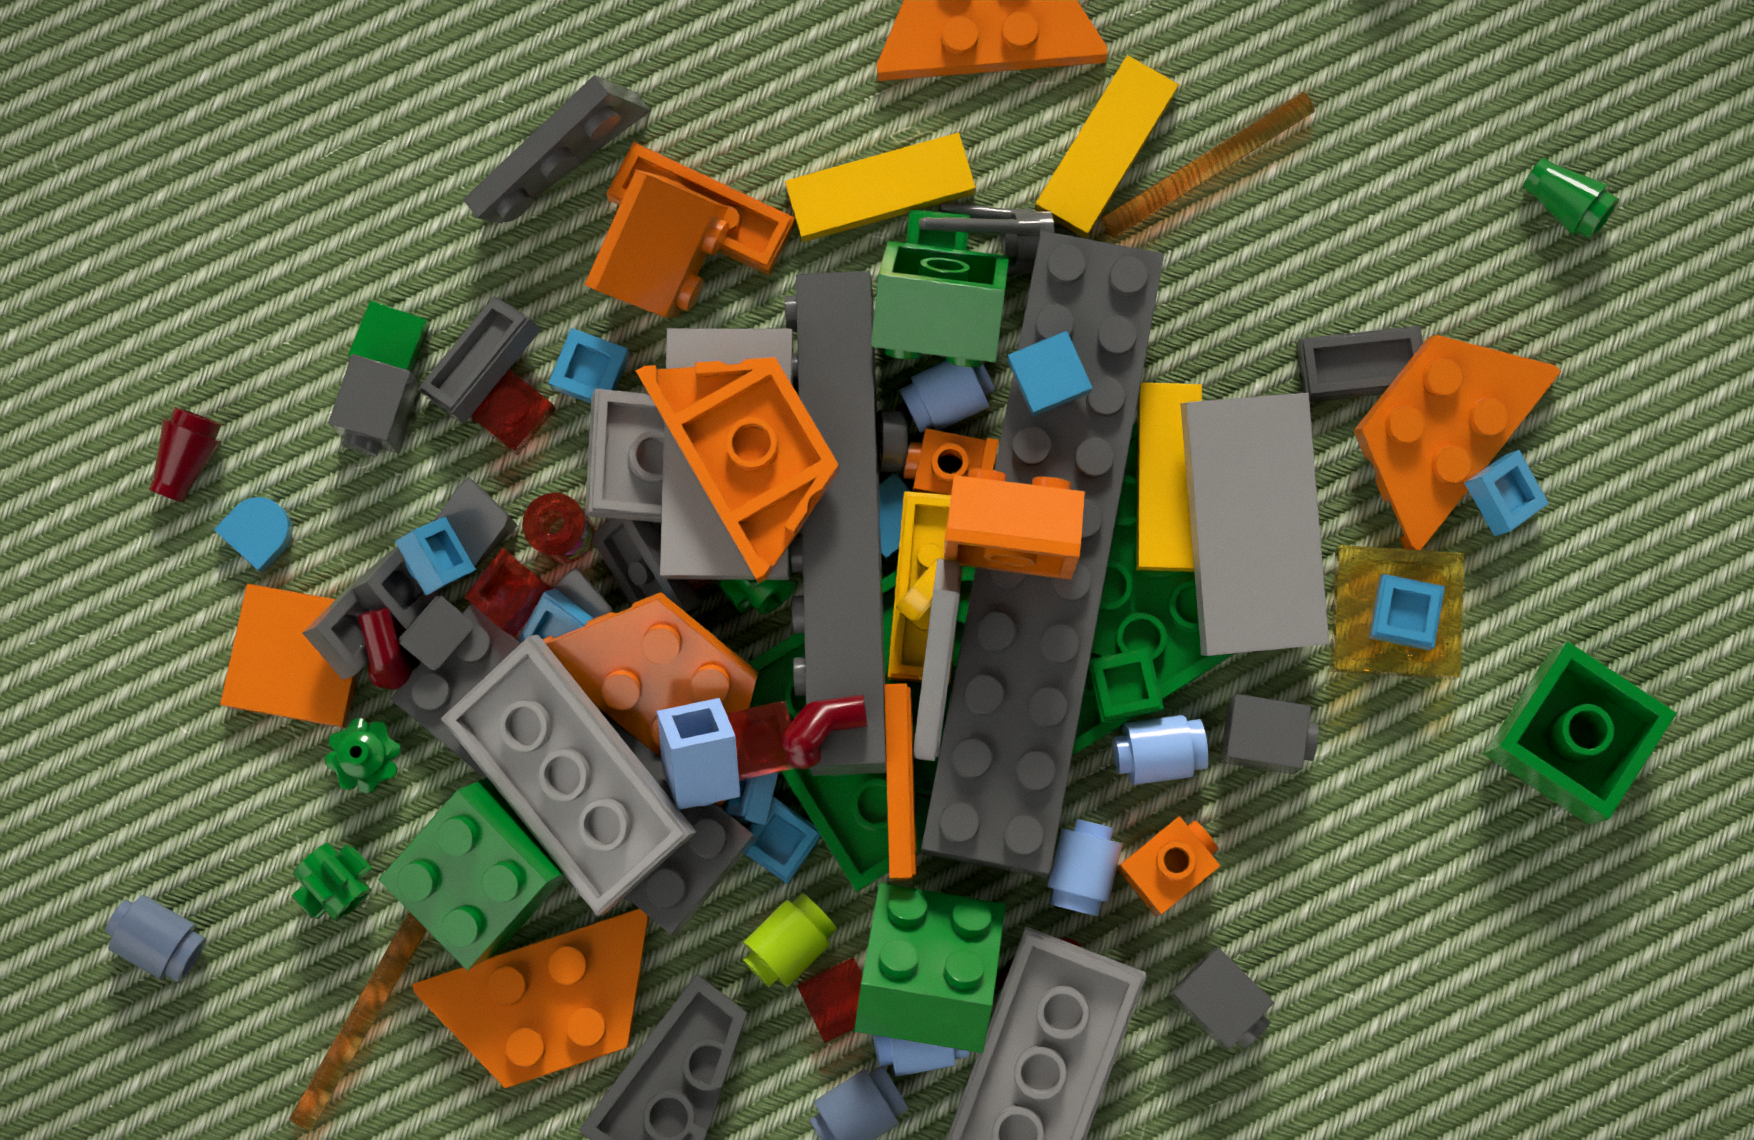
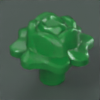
[325,718,402,794]

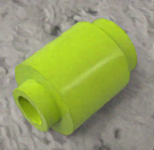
[743,893,837,988]

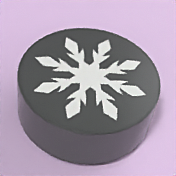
[877,410,907,472]

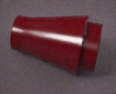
[149,407,222,502]

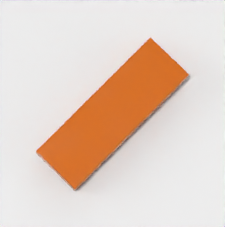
[606,142,796,276]
[884,683,917,881]

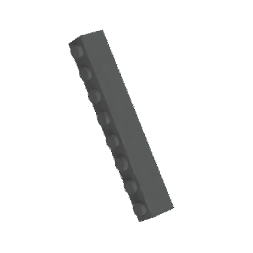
[785,271,887,776]

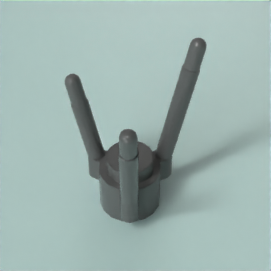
[918,202,1054,277]

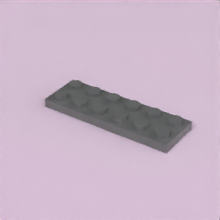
[390,603,757,937]

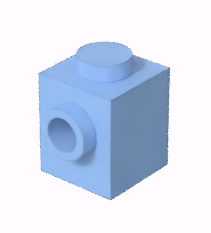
[657,698,740,810]

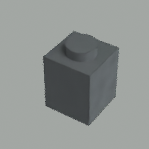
[328,354,421,457]
[1219,694,1319,774]
[1167,947,1275,1049]

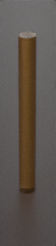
[1101,92,1315,238]
[289,912,427,1131]

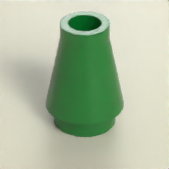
[1522,157,1619,240]

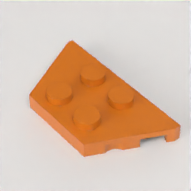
[877,0,1108,81]
[1354,335,1562,553]
[636,357,840,584]
[542,592,758,806]
[412,909,650,1088]

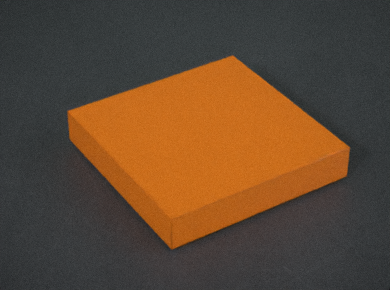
[220,583,358,729]

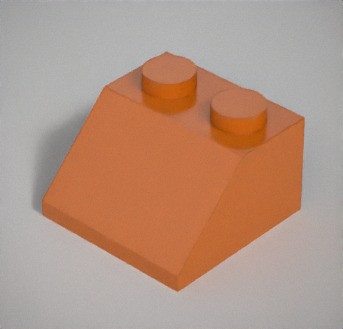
[584,169,729,318]
[944,468,1085,580]

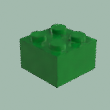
[871,241,1009,367]
[1483,641,1677,825]
[378,778,566,971]
[854,883,1006,1053]

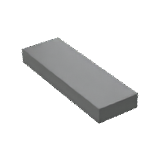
[912,559,963,761]

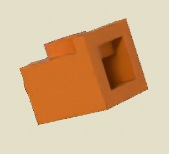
[903,428,999,495]

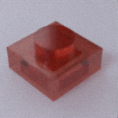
[469,370,556,456]
[464,548,553,637]
[726,701,795,781]
[797,957,863,1043]

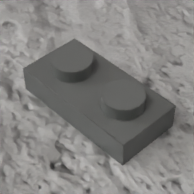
[592,518,703,616]

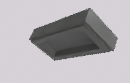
[417,296,541,424]
[1296,326,1423,402]

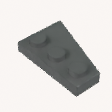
[463,75,651,224]
[578,974,748,1140]

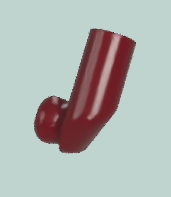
[358,608,412,690]
[781,695,868,769]

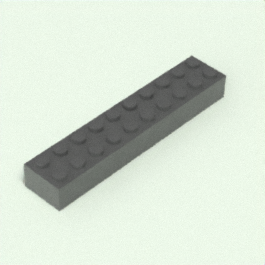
[921,231,1164,878]

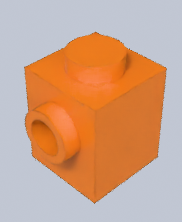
[1117,816,1221,917]

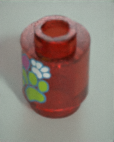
[522,493,594,564]

